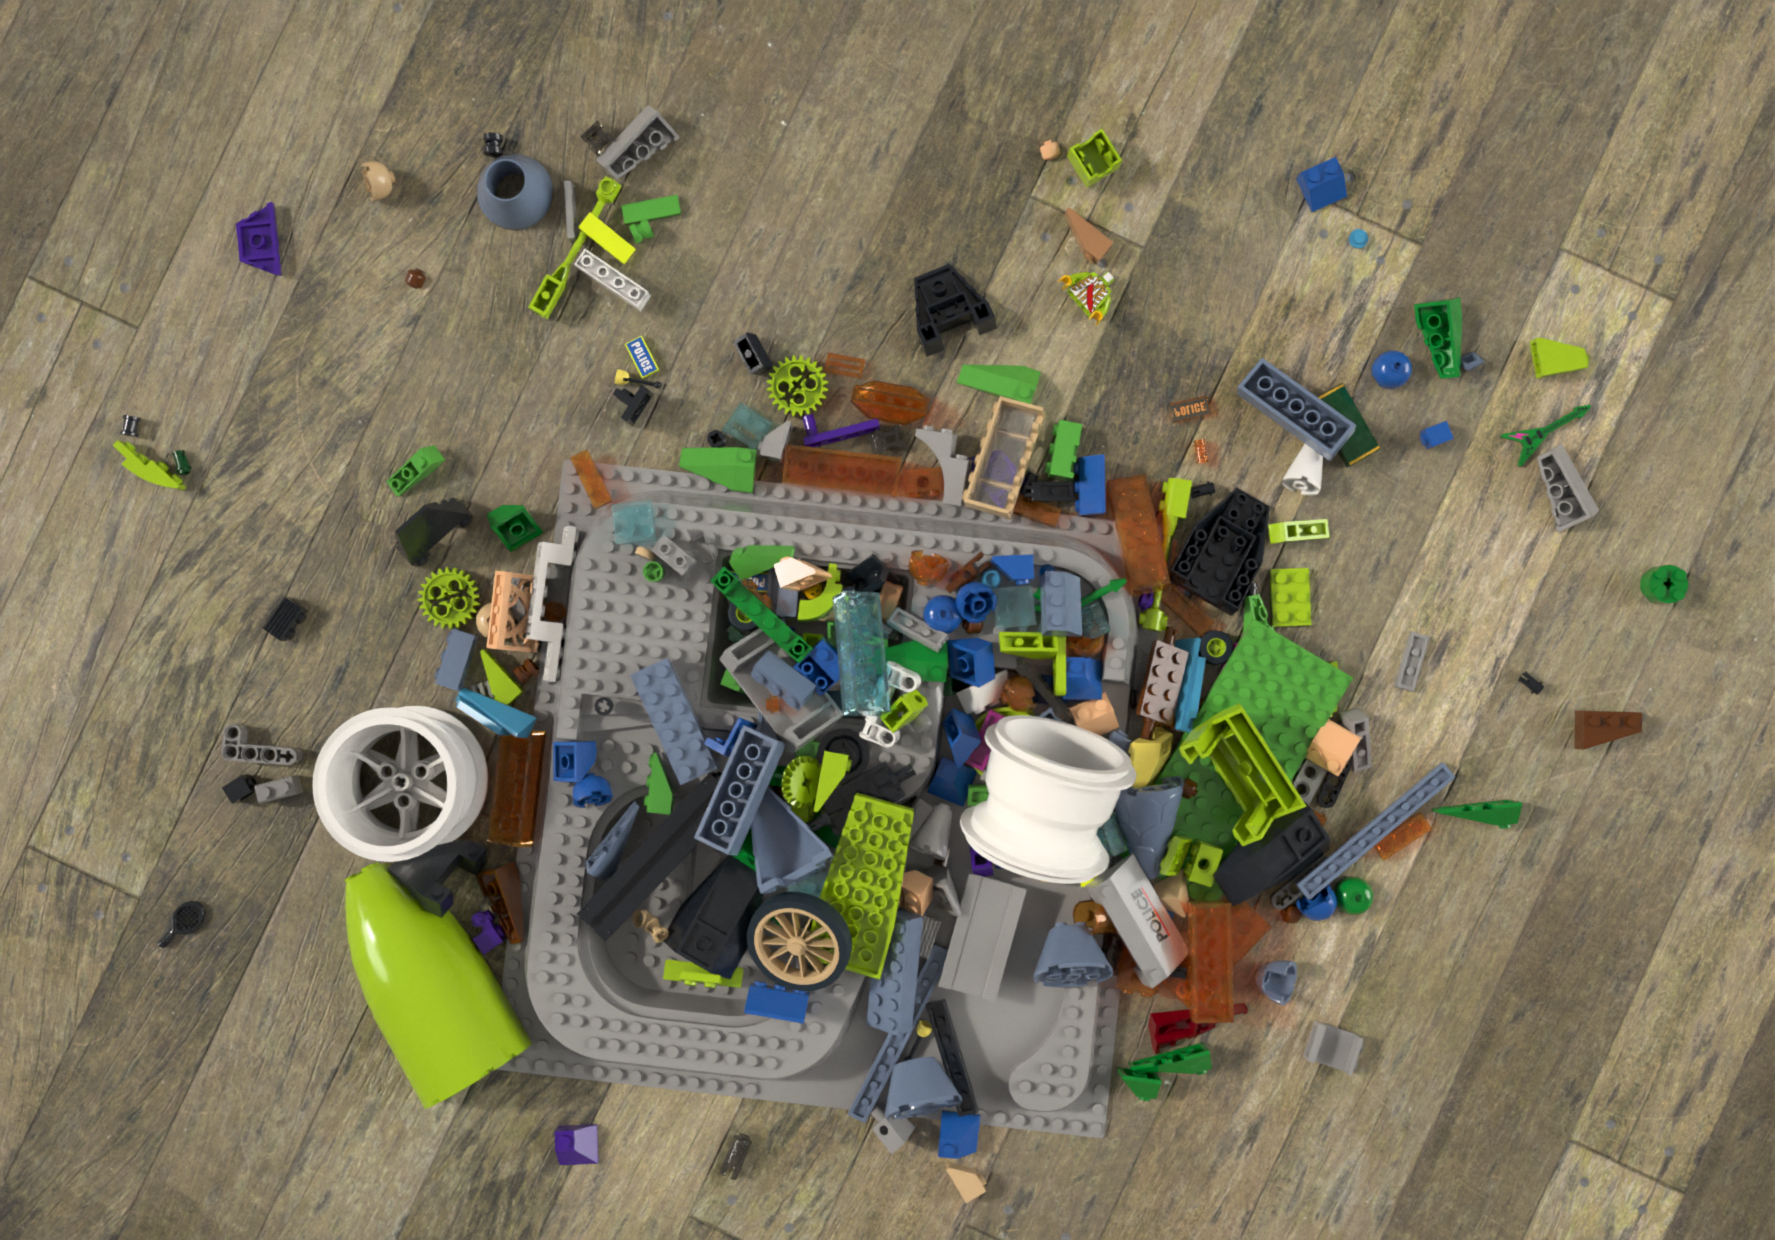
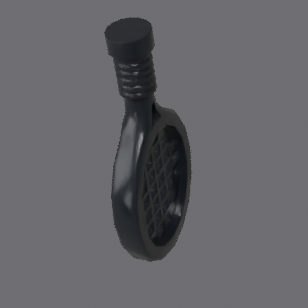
[157,901,205,948]

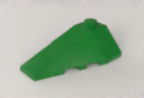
[1414,297,1462,379]

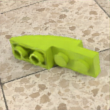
[112,440,187,490]

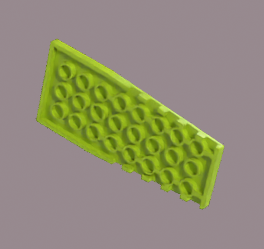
[805,793,915,980]

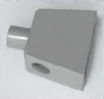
[871,1105,916,1154]

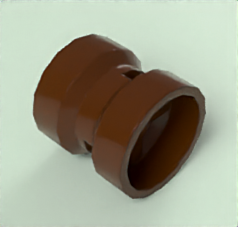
[513,658,540,684]

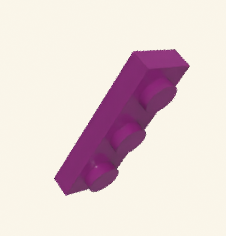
[965,709,1007,771]

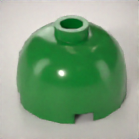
[1334,876,1374,915]

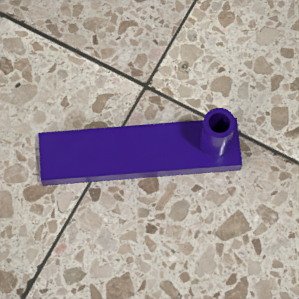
[802,414,880,450]

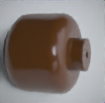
[405,268,426,289]
[962,619,983,634]
[1182,778,1198,799]
[1280,904,1302,924]

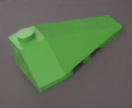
[957,365,1041,404]

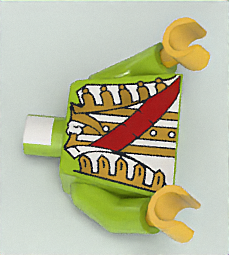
[1057,271,1114,326]

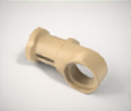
[632,909,669,943]

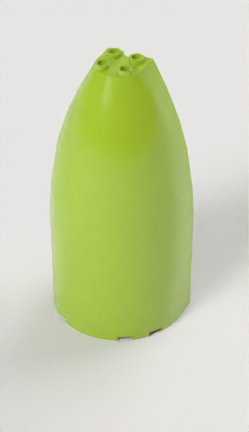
[344,862,533,1109]

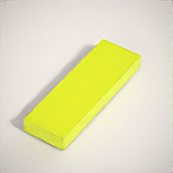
[578,212,636,265]

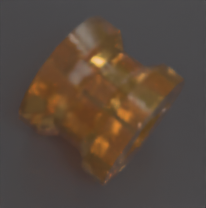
[544,601,565,621]

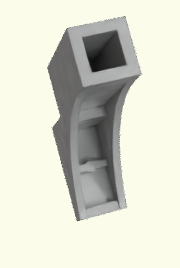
[915,425,973,506]

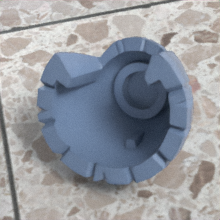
[1255,960,1297,1006]

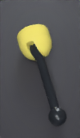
[615,369,662,389]
[904,1020,933,1061]

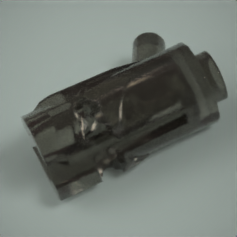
[1101,931,1125,976]
[720,1133,752,1180]

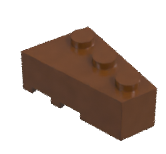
[1575,710,1642,750]

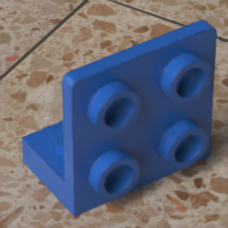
[704,717,757,757]

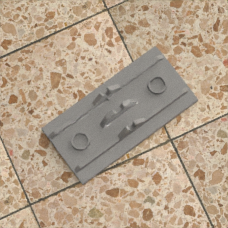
[938,873,1027,1003]

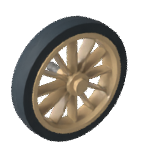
[747,892,852,991]

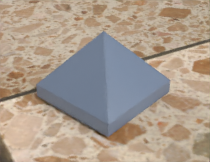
[1460,352,1484,371]

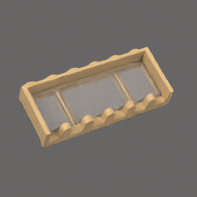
[962,396,1045,520]

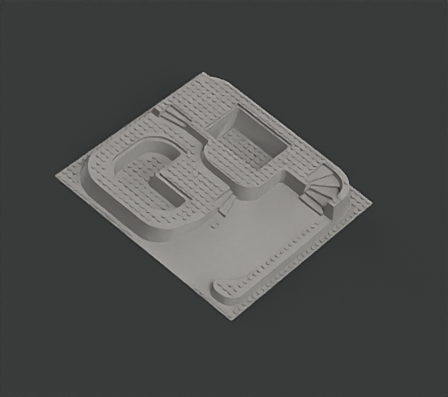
[496,460,1164,1138]

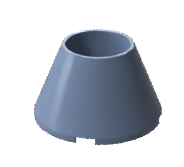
[477,154,553,230]
[885,1057,963,1119]

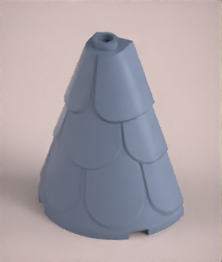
[1114,776,1184,879]
[750,786,834,894]

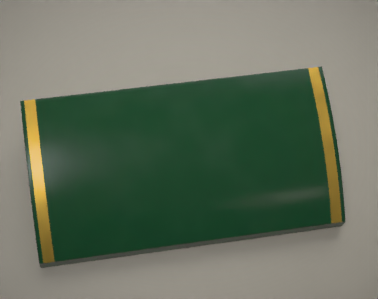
[1318,383,1381,468]

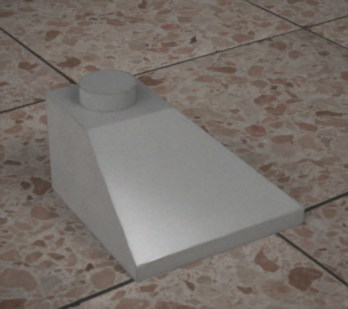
[757,421,793,463]
[925,865,962,917]

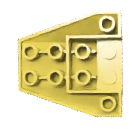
[1128,726,1173,788]

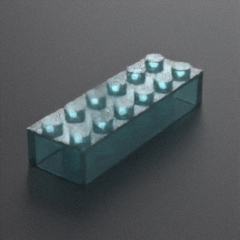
[833,591,891,716]

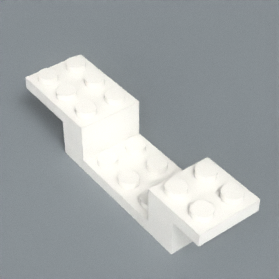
[525,526,579,682]

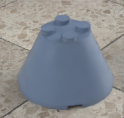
[1033,922,1113,988]

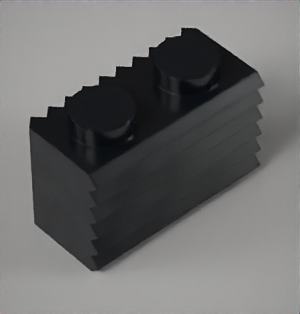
[733,332,773,376]
[262,596,308,641]

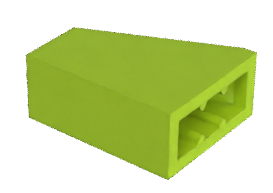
[1529,337,1589,379]

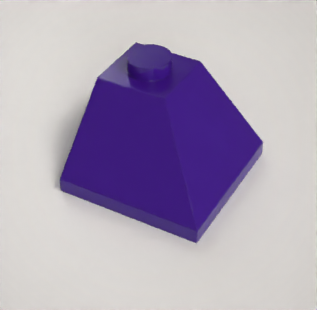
[555,1124,599,1165]

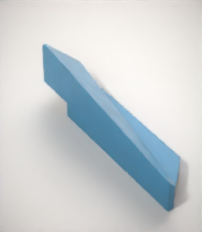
[1174,638,1206,733]
[455,688,536,738]

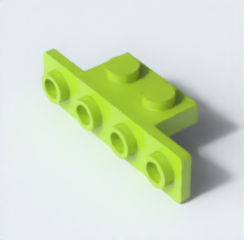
[663,960,744,988]

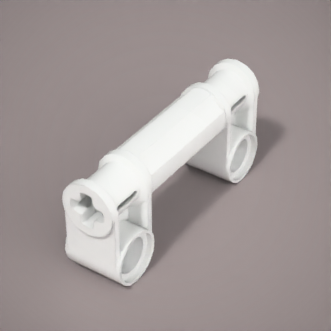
[859,661,921,747]

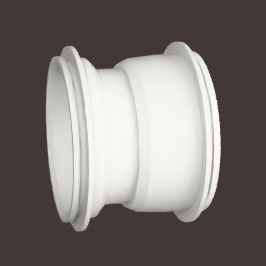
[313,706,488,862]
[960,715,1136,884]

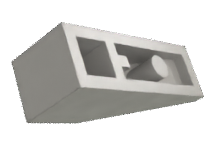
[1339,707,1372,772]

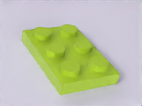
[1269,568,1311,627]

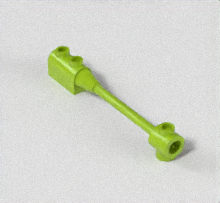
[528,176,622,320]
[1138,478,1192,632]

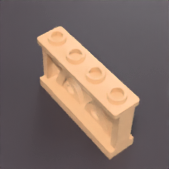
[486,571,546,653]

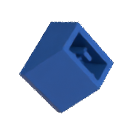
[793,637,851,696]
[942,708,982,768]

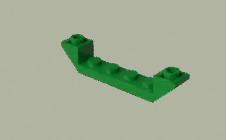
[710,567,813,663]

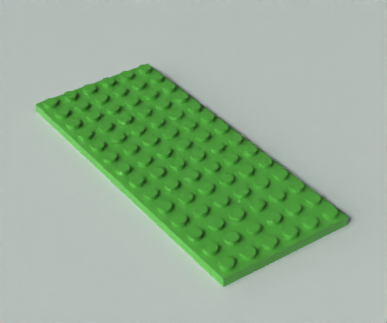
[1114,619,1353,909]

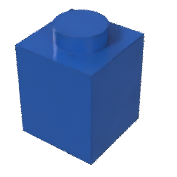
[1420,421,1454,449]

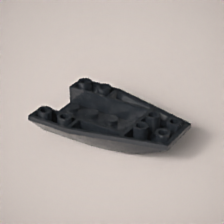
[1212,802,1330,906]
[663,855,763,979]

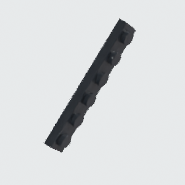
[925,999,979,1117]

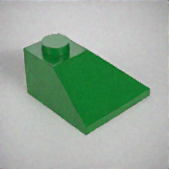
[486,505,543,552]
[1117,1067,1162,1101]

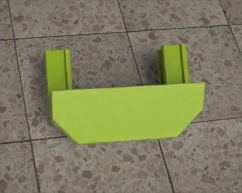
[1179,703,1307,846]

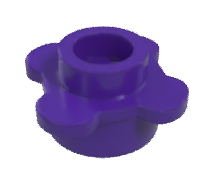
[1137,592,1154,611]

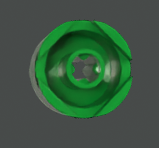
[1640,565,1688,604]

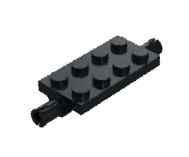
[806,761,916,836]

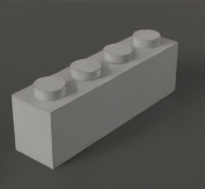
[596,106,680,180]
[1537,444,1599,533]

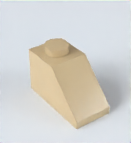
[946,1162,987,1203]

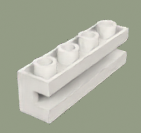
[574,249,651,312]

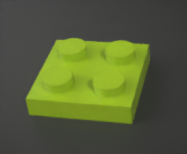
[1159,836,1193,876]

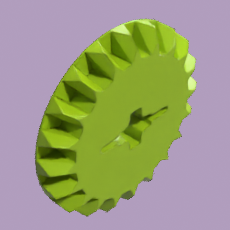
[781,756,822,808]

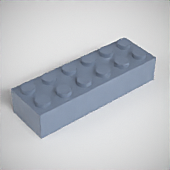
[1237,358,1356,461]
[630,658,719,785]
[694,725,787,856]
[866,909,923,1036]

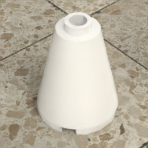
[1282,444,1323,496]
[909,803,953,860]

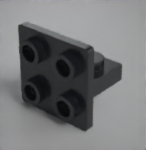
[846,554,900,603]

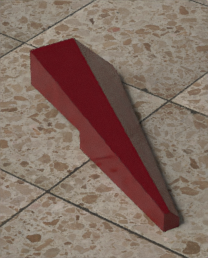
[1148,1003,1248,1054]

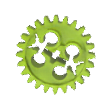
[767,355,828,418]
[417,567,482,629]

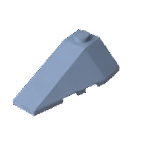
[585,801,639,881]

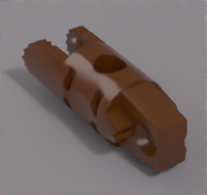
[945,552,992,594]

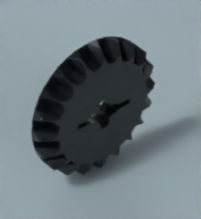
[817,728,870,781]

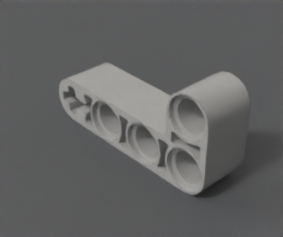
[222,724,303,765]

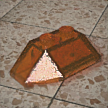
[851,380,930,425]

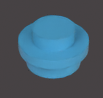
[1349,229,1368,249]
[981,569,1002,589]

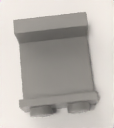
[1303,1020,1364,1076]

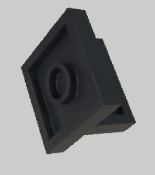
[613,385,653,427]

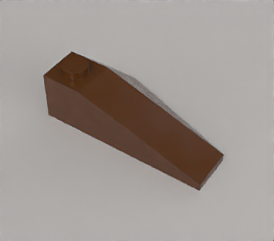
[476,862,524,944]

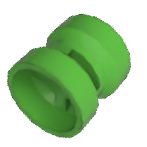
[629,219,654,244]
[643,562,665,582]

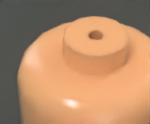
[1040,140,1061,161]

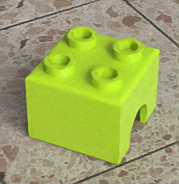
[1067,129,1122,188]

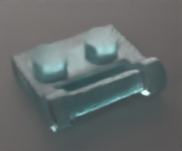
[722,402,773,449]

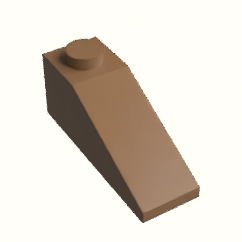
[1065,207,1113,264]

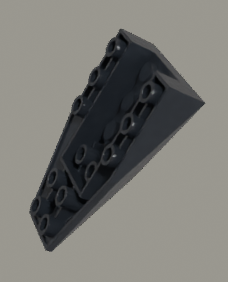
[1164,488,1270,616]

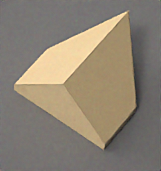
[1153,868,1189,918]

